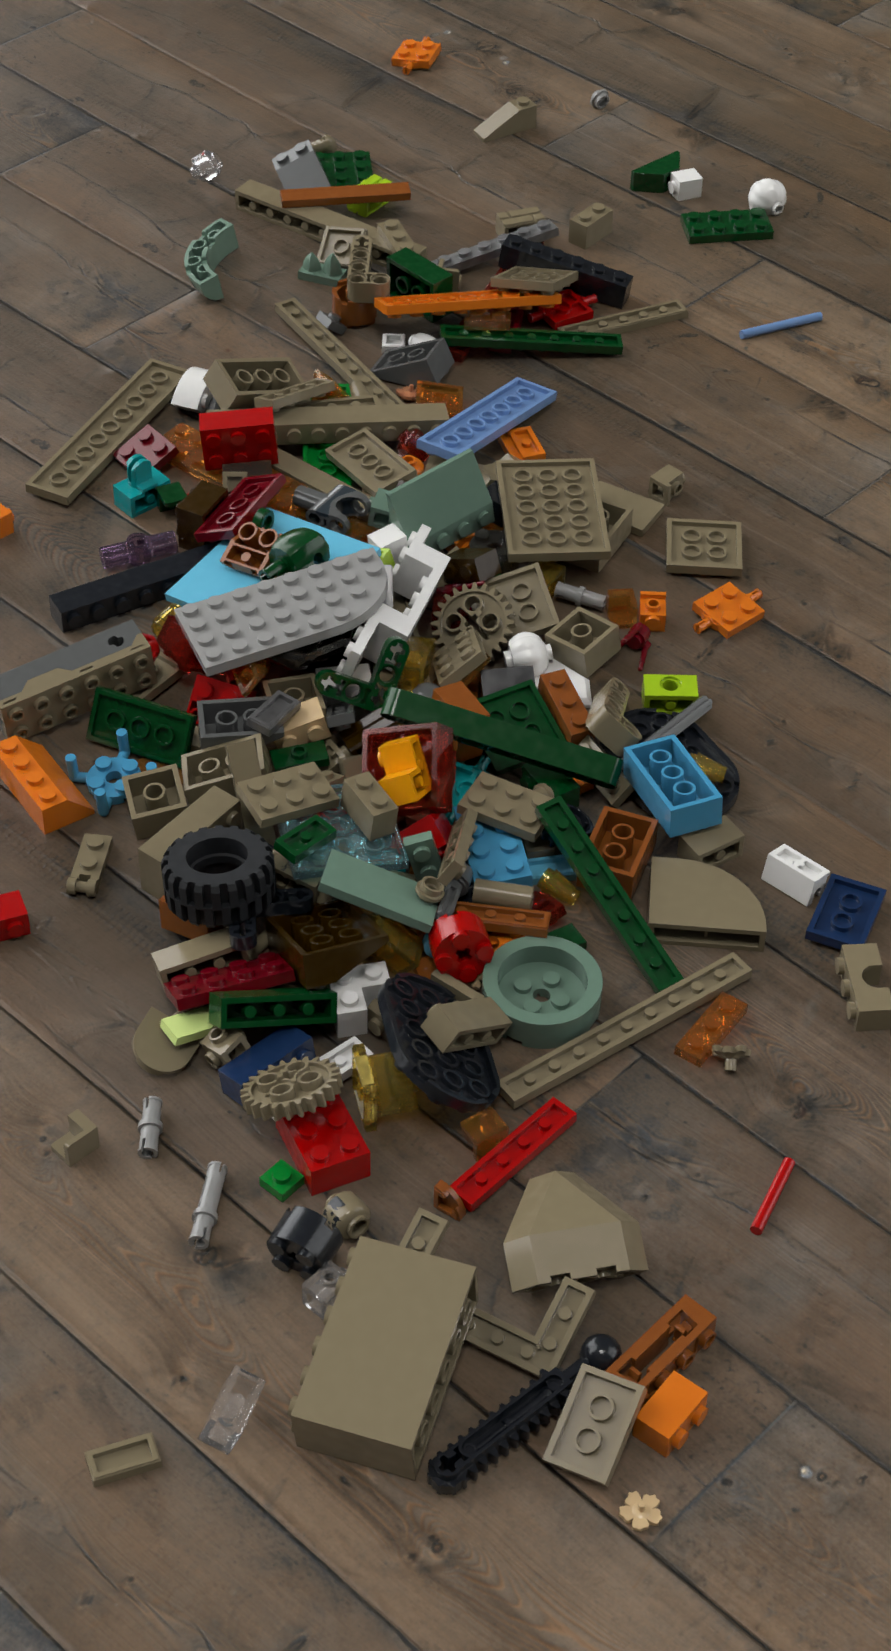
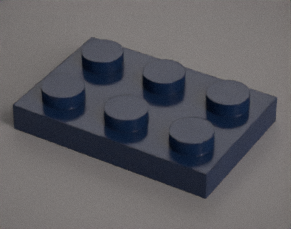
[805,873,887,950]

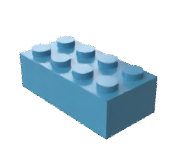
[623,734,723,838]
[453,806,533,888]

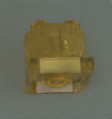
[352,1043,419,1132]

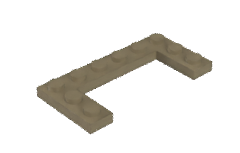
[399,1207,597,1378]

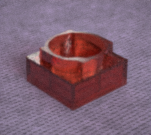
[362,722,456,817]

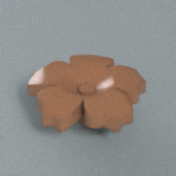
[396,384,425,401]

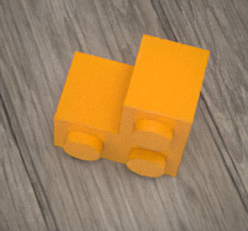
[377,734,434,806]

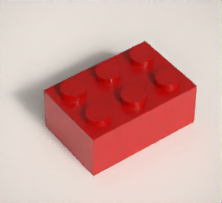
[199,406,279,471]
[276,1094,371,1196]

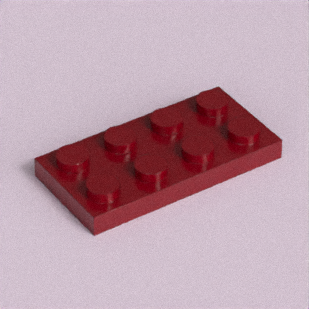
[194,473,286,543]
[163,952,296,1011]

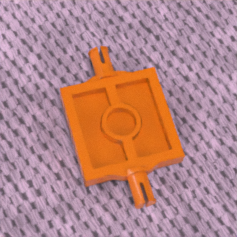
[391,36,441,75]
[692,581,765,639]

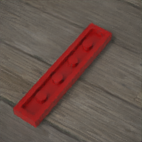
[450,1097,577,1212]

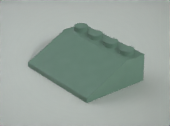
[386,448,495,551]

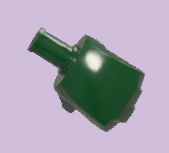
[258,527,330,581]

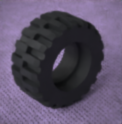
[161,825,277,928]

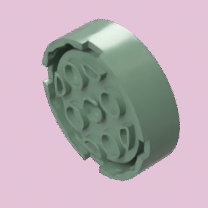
[482,935,603,1049]

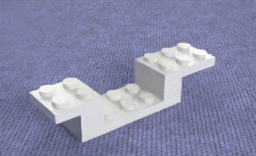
[335,524,451,687]

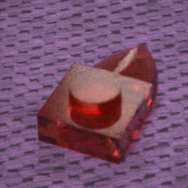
[532,891,567,926]

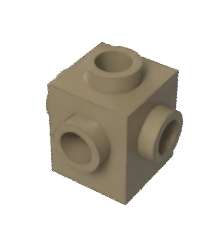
[200,1027,251,1069]

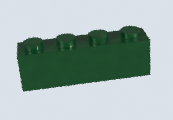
[209,987,337,1029]

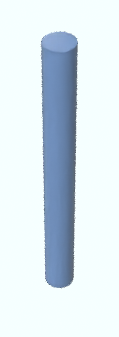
[739,312,823,339]

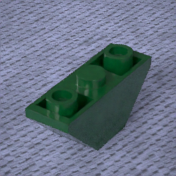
[630,151,680,193]

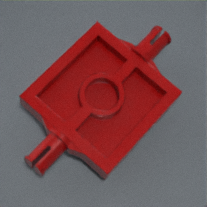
[527,289,598,330]

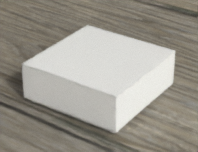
[382,333,405,353]

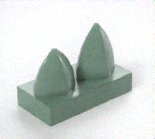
[298,252,347,287]

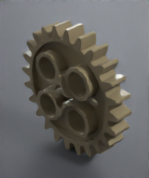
[431,582,517,665]
[240,1056,343,1122]

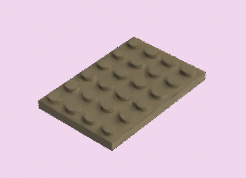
[495,458,611,563]

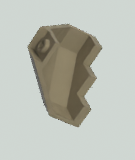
[503,1171,649,1293]

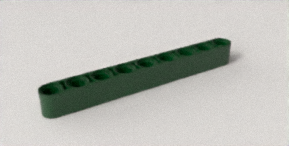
[380,687,624,789]

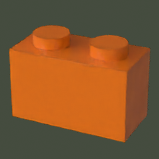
[632,1370,709,1458]

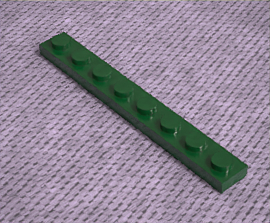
[439,324,623,355]
[535,795,684,994]

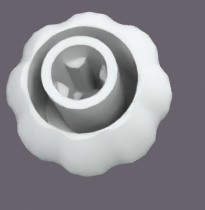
[748,178,787,215]
[503,632,553,677]

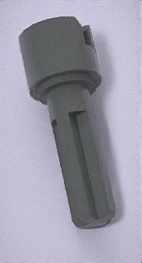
[435,863,473,920]

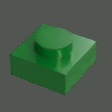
[259,1159,305,1203]

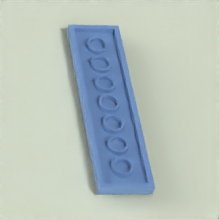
[416,377,557,461]

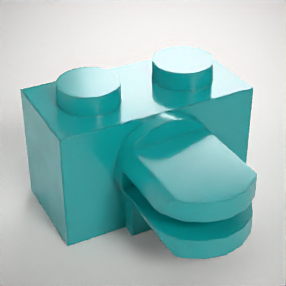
[113,454,171,519]

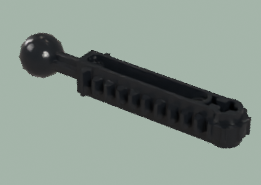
[427,1333,622,1495]

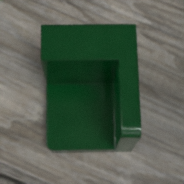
[155,481,187,512]

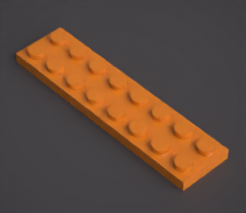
[374,289,562,318]

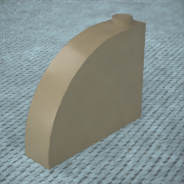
[648,856,767,952]

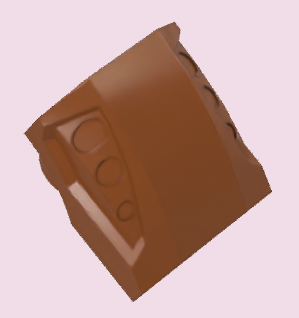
[220,522,283,577]

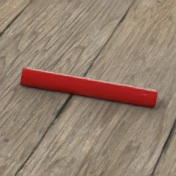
[750,1157,795,1235]

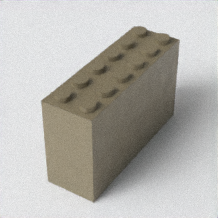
[288,1236,479,1480]

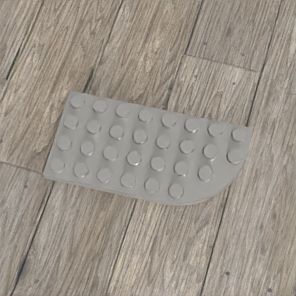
[174,547,388,677]

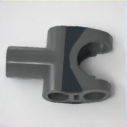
[292,484,371,535]

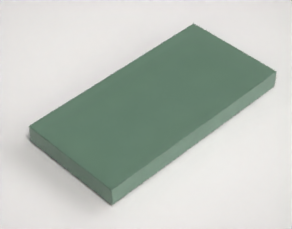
[317,849,439,934]

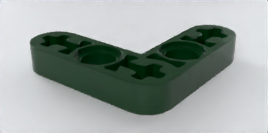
[314,636,410,711]

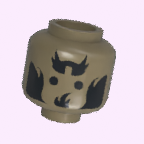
[323,1191,371,1239]

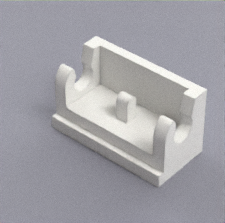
[761,844,830,906]

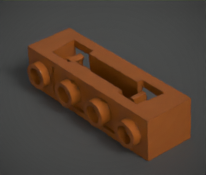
[605,1294,717,1410]

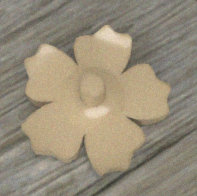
[619,1491,662,1532]

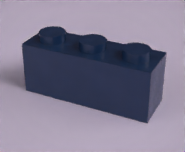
[218,1025,316,1106]

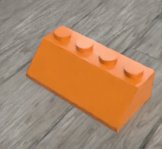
[0,735,95,835]

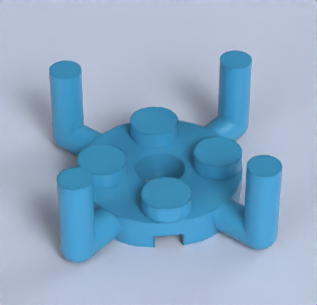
[65,728,157,817]

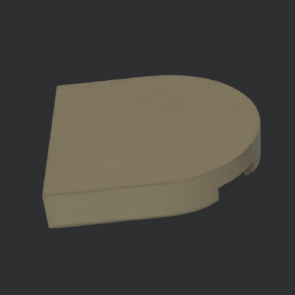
[131,1006,204,1076]

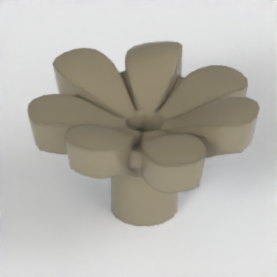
[712,1045,752,1072]

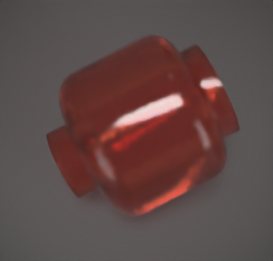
[397,428,430,462]

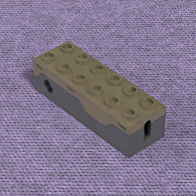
[0,619,160,739]

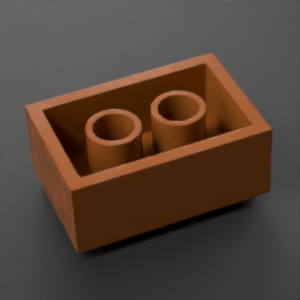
[576,806,659,900]

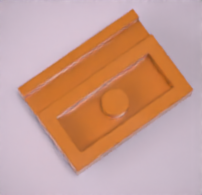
[497,426,546,460]

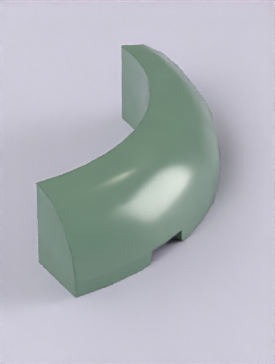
[184,218,239,300]

